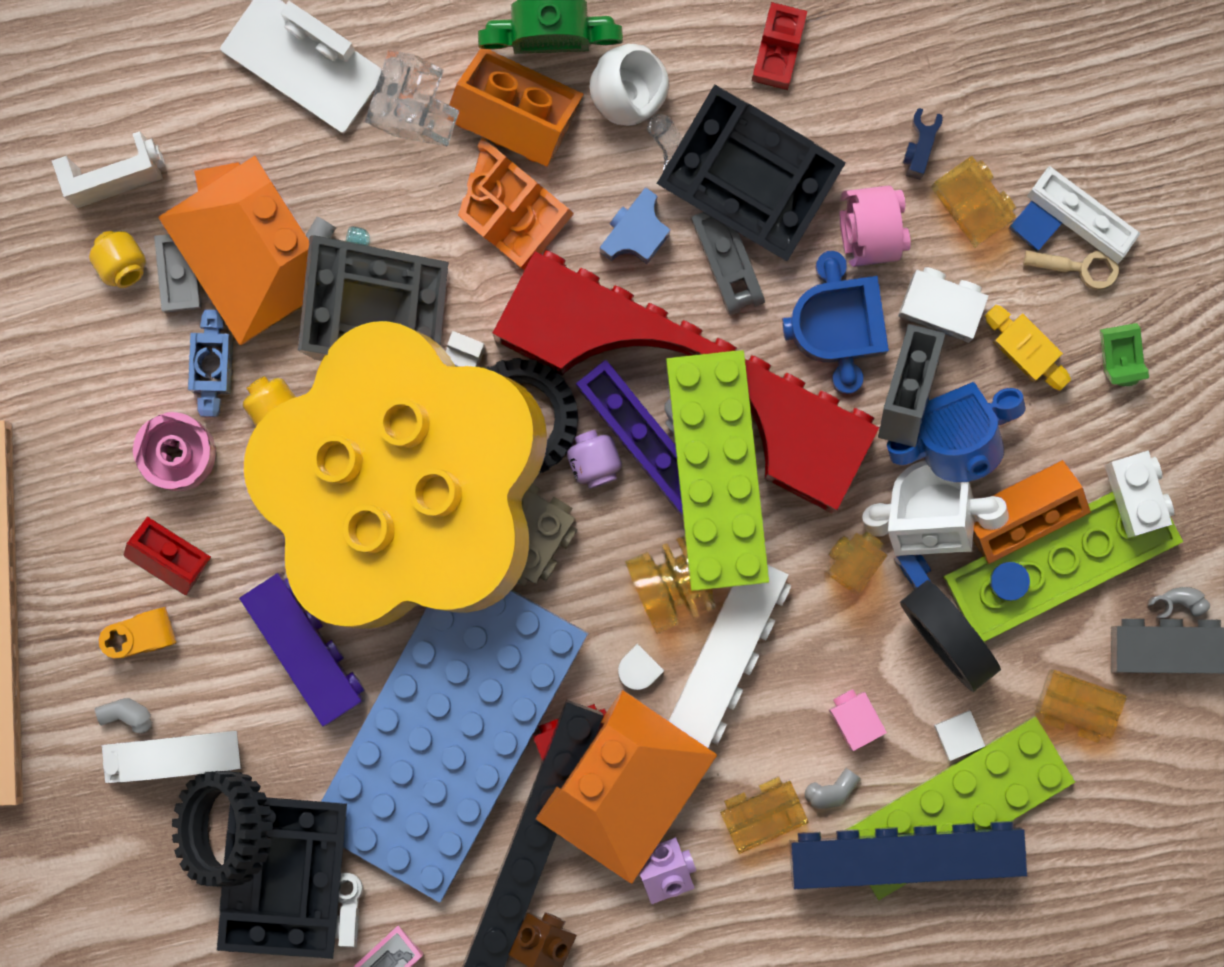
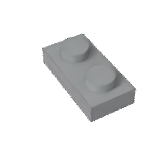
[154,234,202,313]

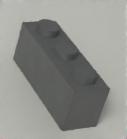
[878,324,946,447]
[1111,619,1224,674]

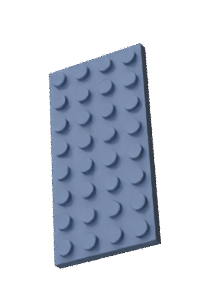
[321,590,589,903]

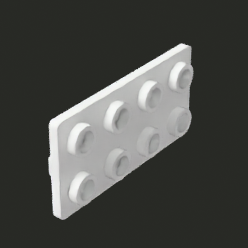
[220,0,385,133]

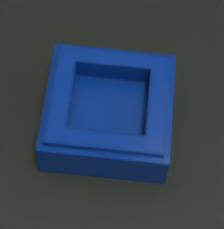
[1009,201,1062,252]

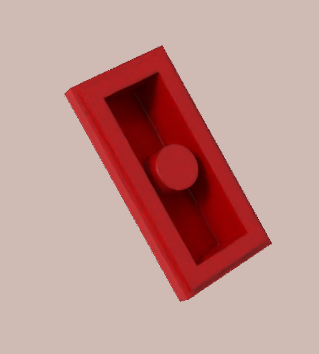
[123,516,211,595]

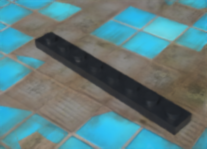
[462,699,603,967]

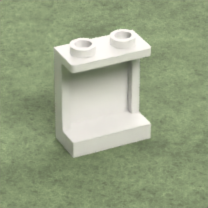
[52,131,165,208]

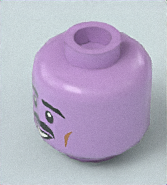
[567,430,622,489]

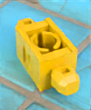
[984,304,1071,391]

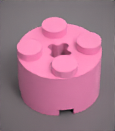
[840,185,911,267]
[133,412,216,491]

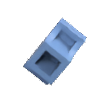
[600,187,671,264]

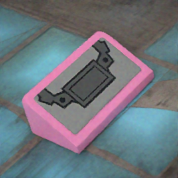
[353,925,424,967]

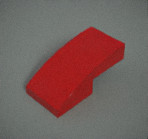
[751,2,808,90]

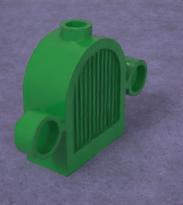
[478,0,623,54]

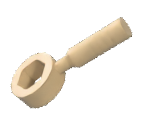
[1023,250,1119,290]

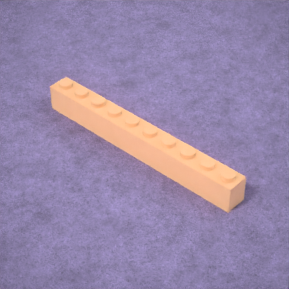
[0,420,23,806]

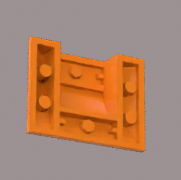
[158,156,309,346]
[536,690,717,884]

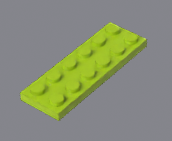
[666,350,769,591]
[943,491,1183,642]
[845,716,1075,900]

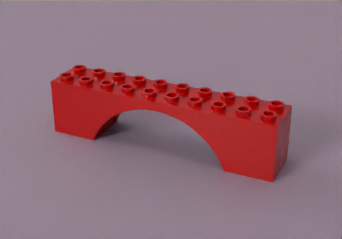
[492,250,880,514]

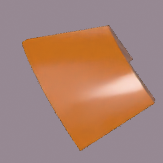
[458,137,574,270]

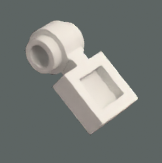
[335,873,363,948]

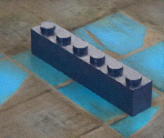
[789,821,1027,889]

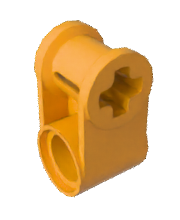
[98,607,177,659]

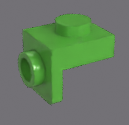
[1100,323,1149,386]

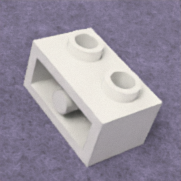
[898,267,989,343]
[1104,450,1174,538]

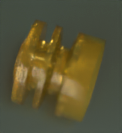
[624,535,716,634]

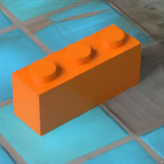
[973,460,1091,564]

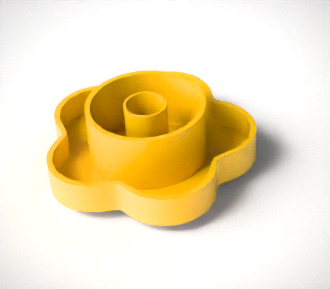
[244,321,547,629]

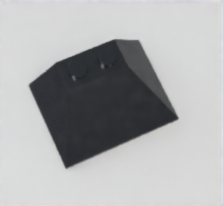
[656,84,846,261]
[216,797,347,959]

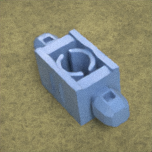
[188,310,233,417]

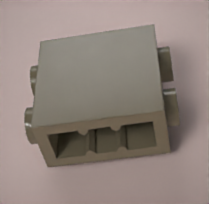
[518,484,578,586]

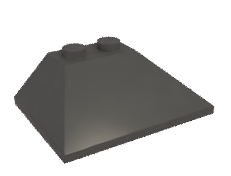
[298,235,449,361]

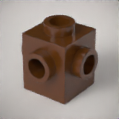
[509,912,577,967]

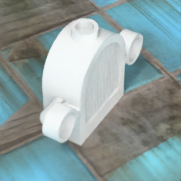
[862,460,1009,556]

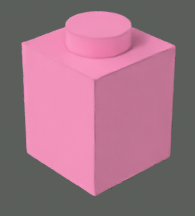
[829,689,887,751]

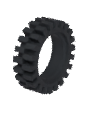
[485,358,578,474]

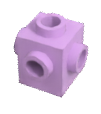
[640,837,696,904]

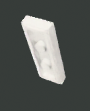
[1027,166,1140,264]

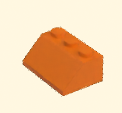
[444,48,584,167]

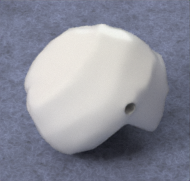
[590,44,669,126]

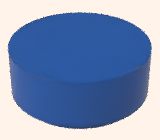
[990,562,1030,601]

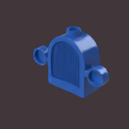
[782,251,889,394]
[887,382,1026,482]

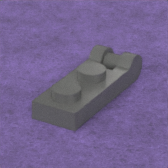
[691,212,765,316]

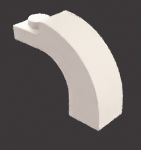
[102,731,241,783]

